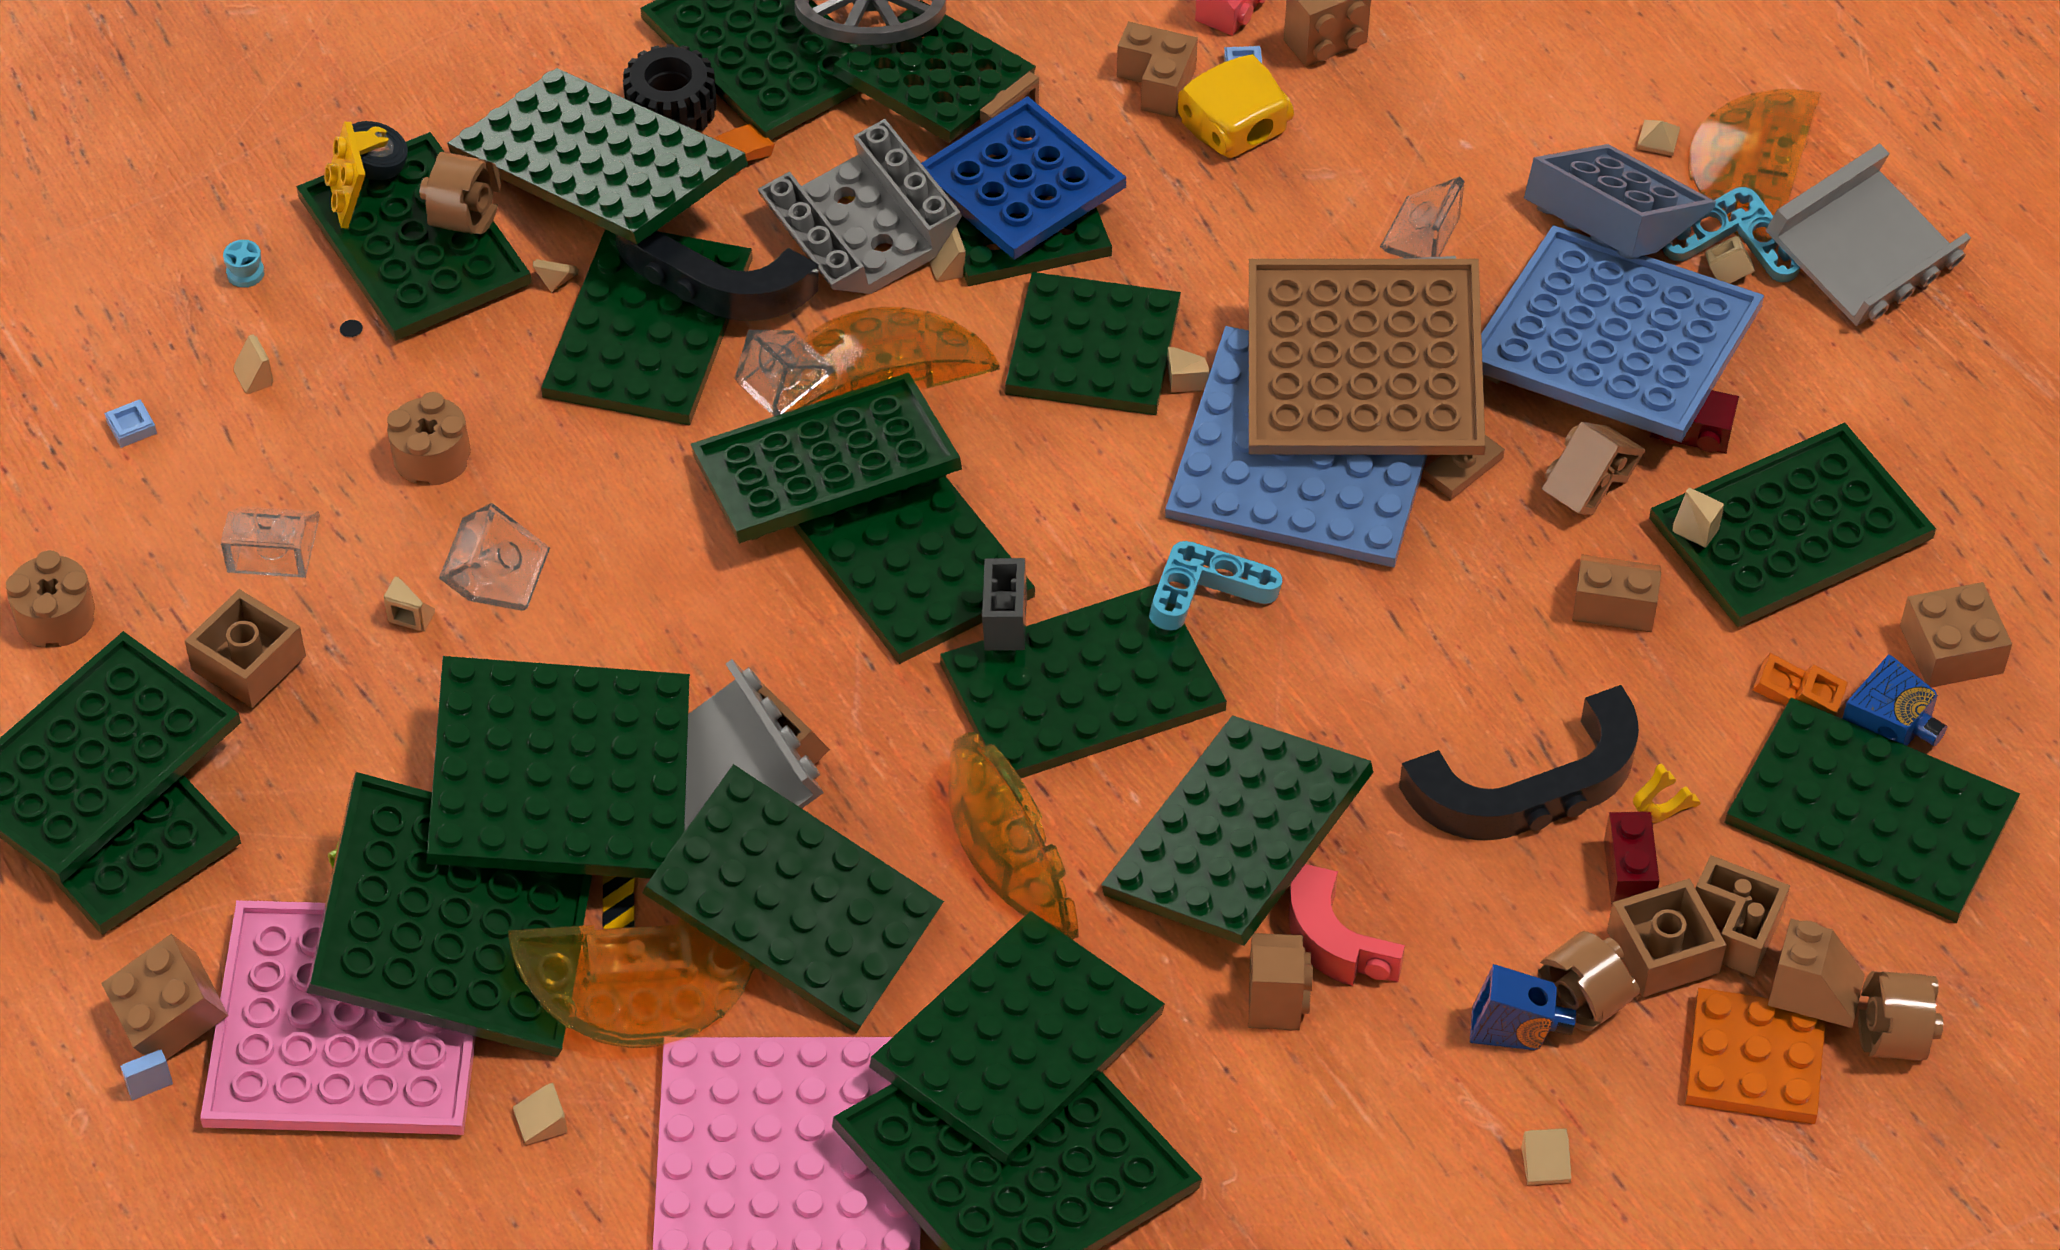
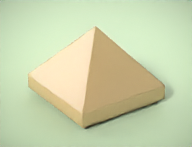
[1637,120,1680,156]
[533,259,579,293]

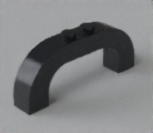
[614,230,819,321]
[1399,685,1639,840]

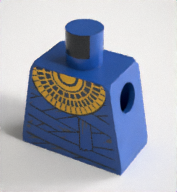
[1842,654,1947,746]
[1469,964,1576,1050]

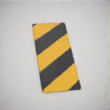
[603,876,635,929]

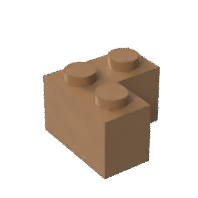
[1117,21,1198,118]
[1542,422,1645,515]
[1695,855,1790,977]
[1248,933,1313,1030]

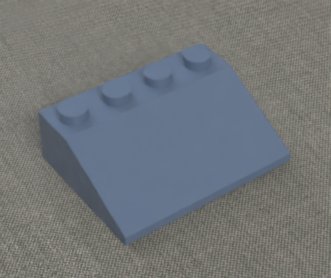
[1524,144,1716,259]

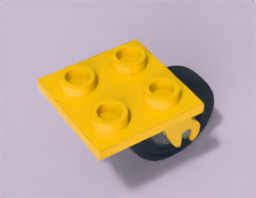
[324,121,408,228]

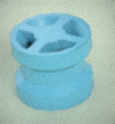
[223,240,265,287]

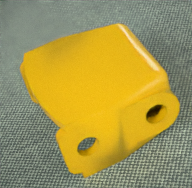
[1178,54,1294,158]

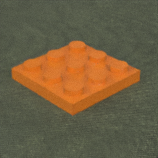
[1685,987,1825,1124]

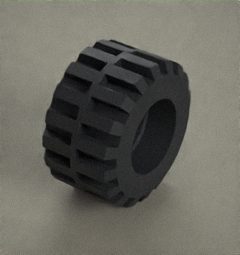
[623,44,717,131]

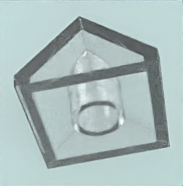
[1380,176,1465,258]
[734,330,835,417]

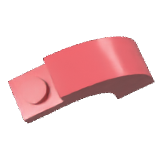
[1288,864,1405,986]

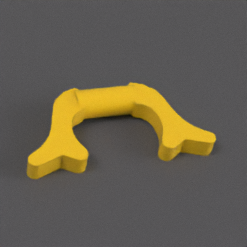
[1633,764,1701,823]

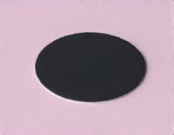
[340,320,363,337]

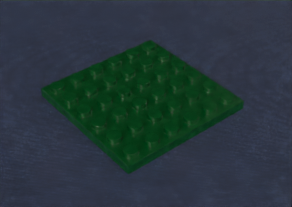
[426,656,690,879]
[306,772,592,1057]
[832,1072,1202,1250]

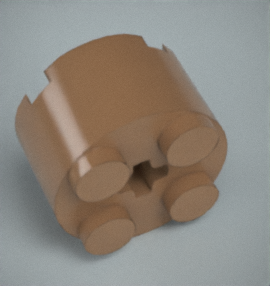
[419,152,501,234]
[387,392,471,485]
[6,550,95,647]
[1538,931,1640,1031]
[1858,971,1943,1061]

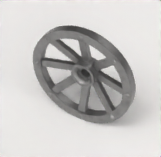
[795,0,946,45]

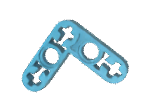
[1662,187,1800,282]
[1149,541,1282,630]

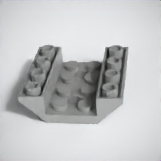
[758,119,962,294]

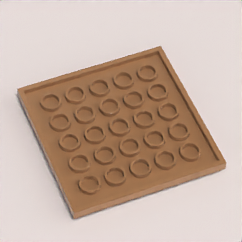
[1249,259,1485,455]

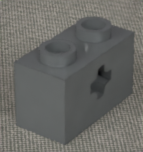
[982,558,1027,651]

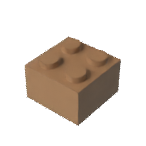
[1284,0,1371,67]
[1900,582,2012,687]
[185,589,306,708]
[1607,878,1726,997]
[101,934,229,1060]

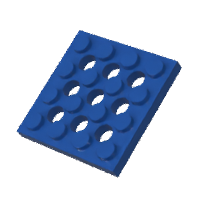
[921,96,1126,260]

